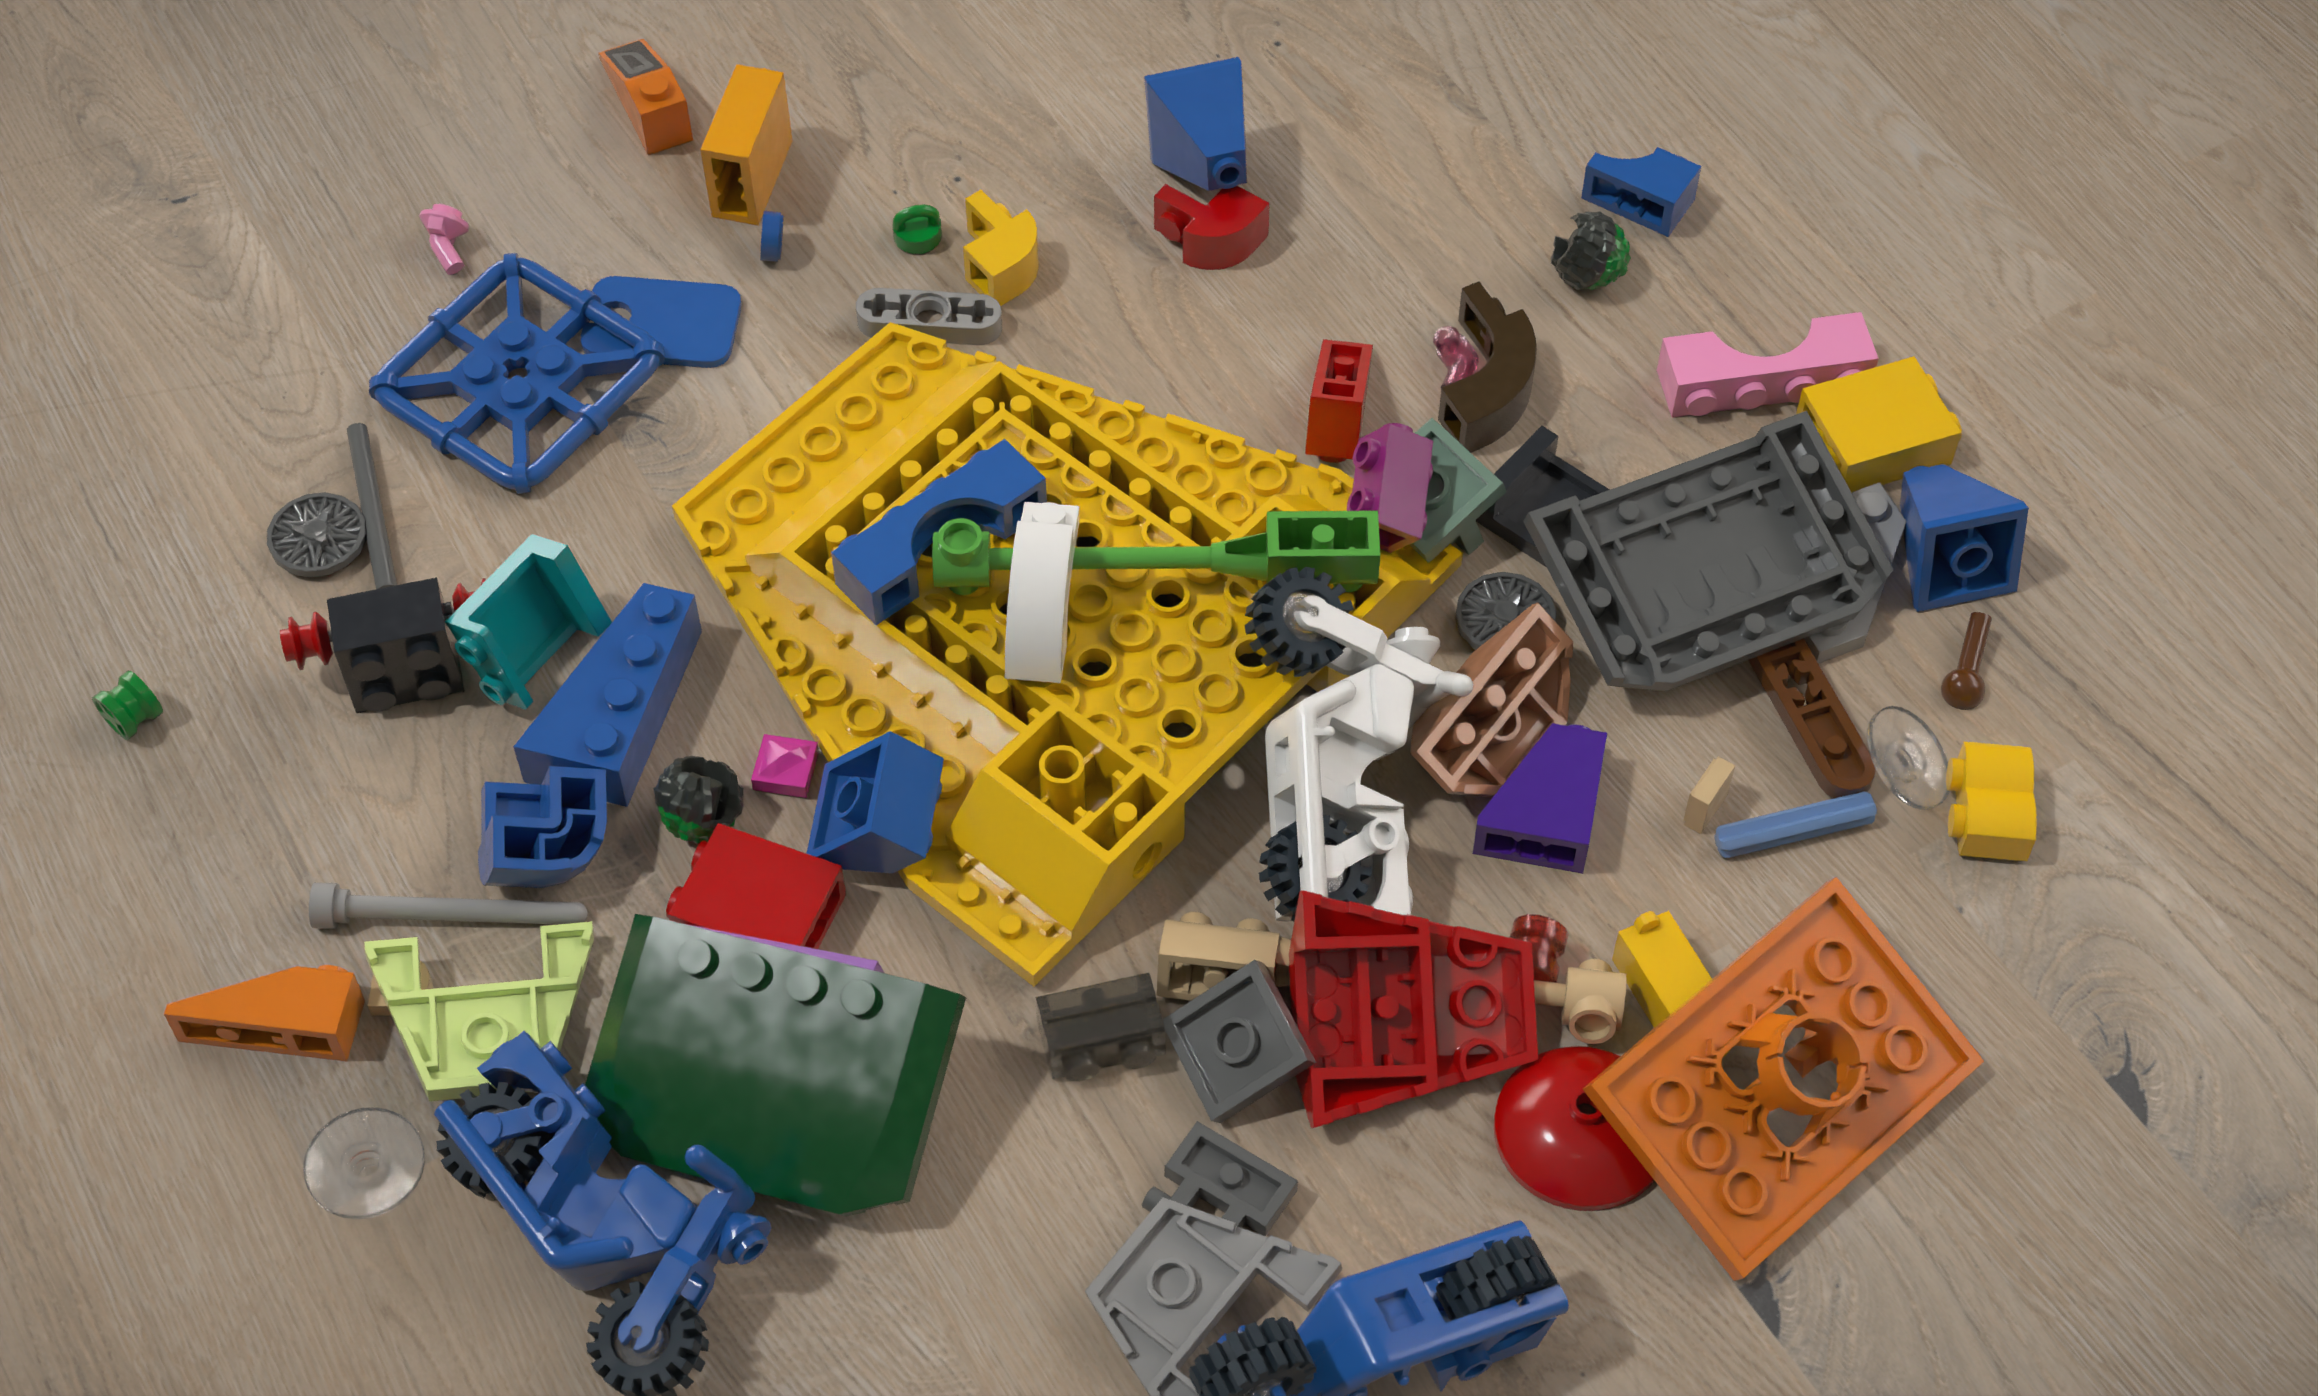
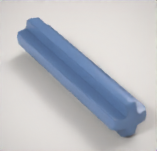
[1714,791,1877,858]

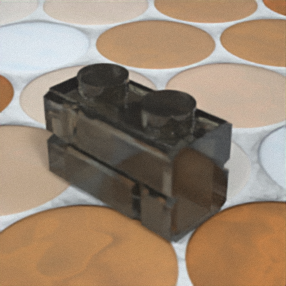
[1035,973,1166,1082]

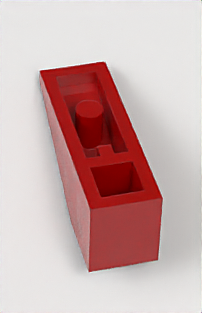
[1305,339,1373,463]

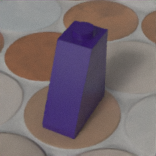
[1472,723,1607,874]

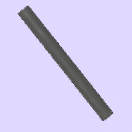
[346,423,397,589]

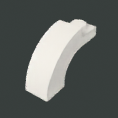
[1005,502,1079,683]

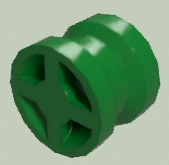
[92,671,163,740]

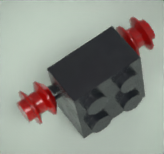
[280,577,486,713]

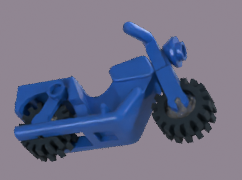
[434,1031,772,1396]
[1189,1220,1569,1396]

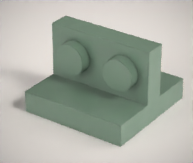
[1409,418,1507,563]

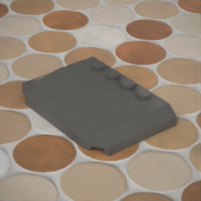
[1523,411,1894,691]

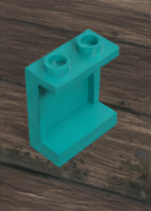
[445,534,612,710]

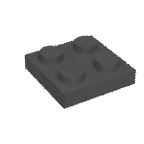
[1161,960,1316,1124]

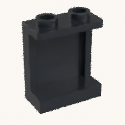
[1475,426,1610,567]

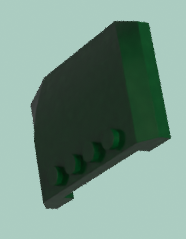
[585,914,966,1217]

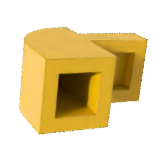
[963,190,1039,306]

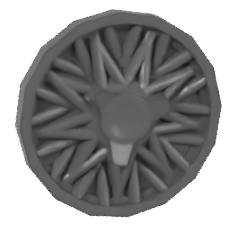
[267,492,367,577]
[1455,572,1556,649]

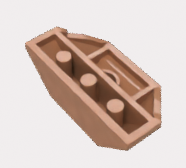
[1411,602,1573,798]

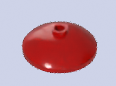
[1494,1046,1655,1211]

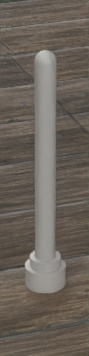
[309,882,588,929]

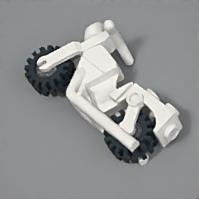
[1245,567,1473,922]

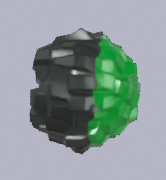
[1551,211,1631,290]
[653,756,744,844]

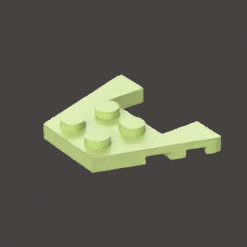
[364,922,594,1101]

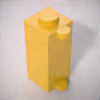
[1612,910,1729,1057]

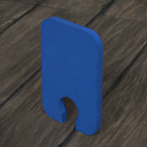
[581,276,742,368]

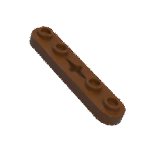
[1748,639,1876,798]

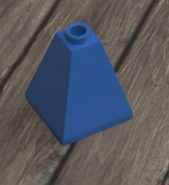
[1144,57,1247,191]
[1900,464,2029,612]

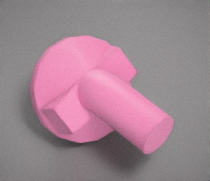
[419,204,469,275]

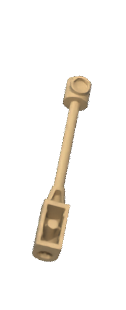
[1156,912,1626,1044]

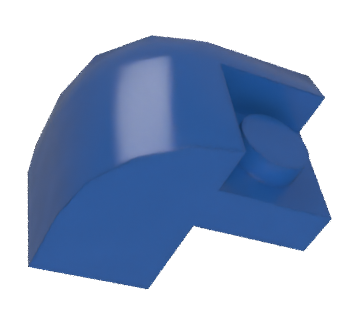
[478,766,607,888]

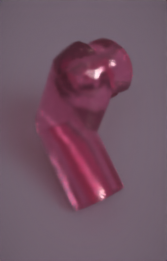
[1433,326,1479,388]

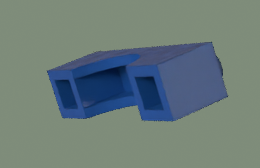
[831,439,1047,626]

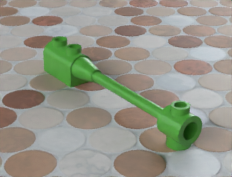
[932,511,1380,595]

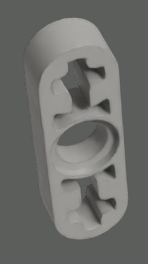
[856,288,1002,345]

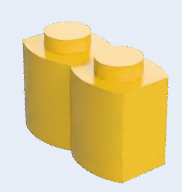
[1946,741,2037,861]

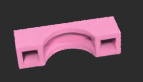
[1657,312,1879,418]

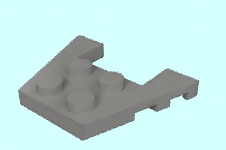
[1085,1197,1343,1396]

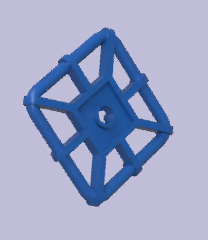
[369,253,665,494]

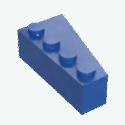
[513,583,702,807]

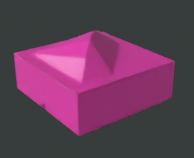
[751,734,819,798]

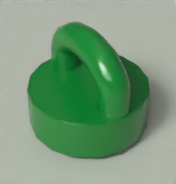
[892,204,942,254]

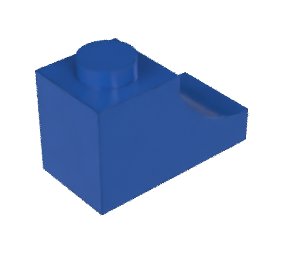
[1581,147,1702,237]

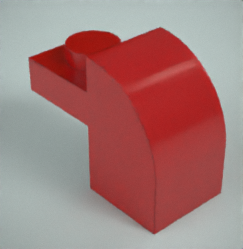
[1154,184,1270,270]

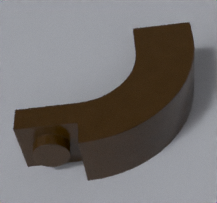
[1438,281,1537,453]

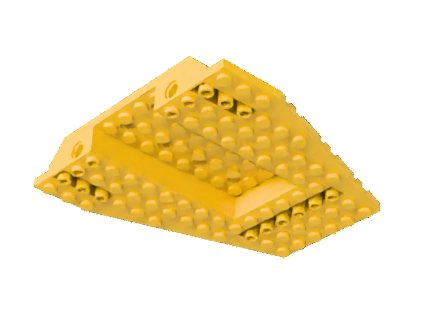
[672,322,1463,987]

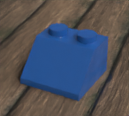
[807,731,944,874]

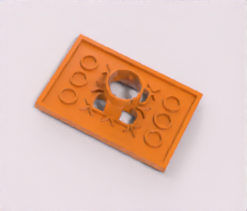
[1583,877,1984,1281]

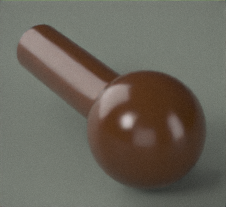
[1941,612,1992,710]

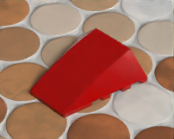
[1289,890,1539,1128]

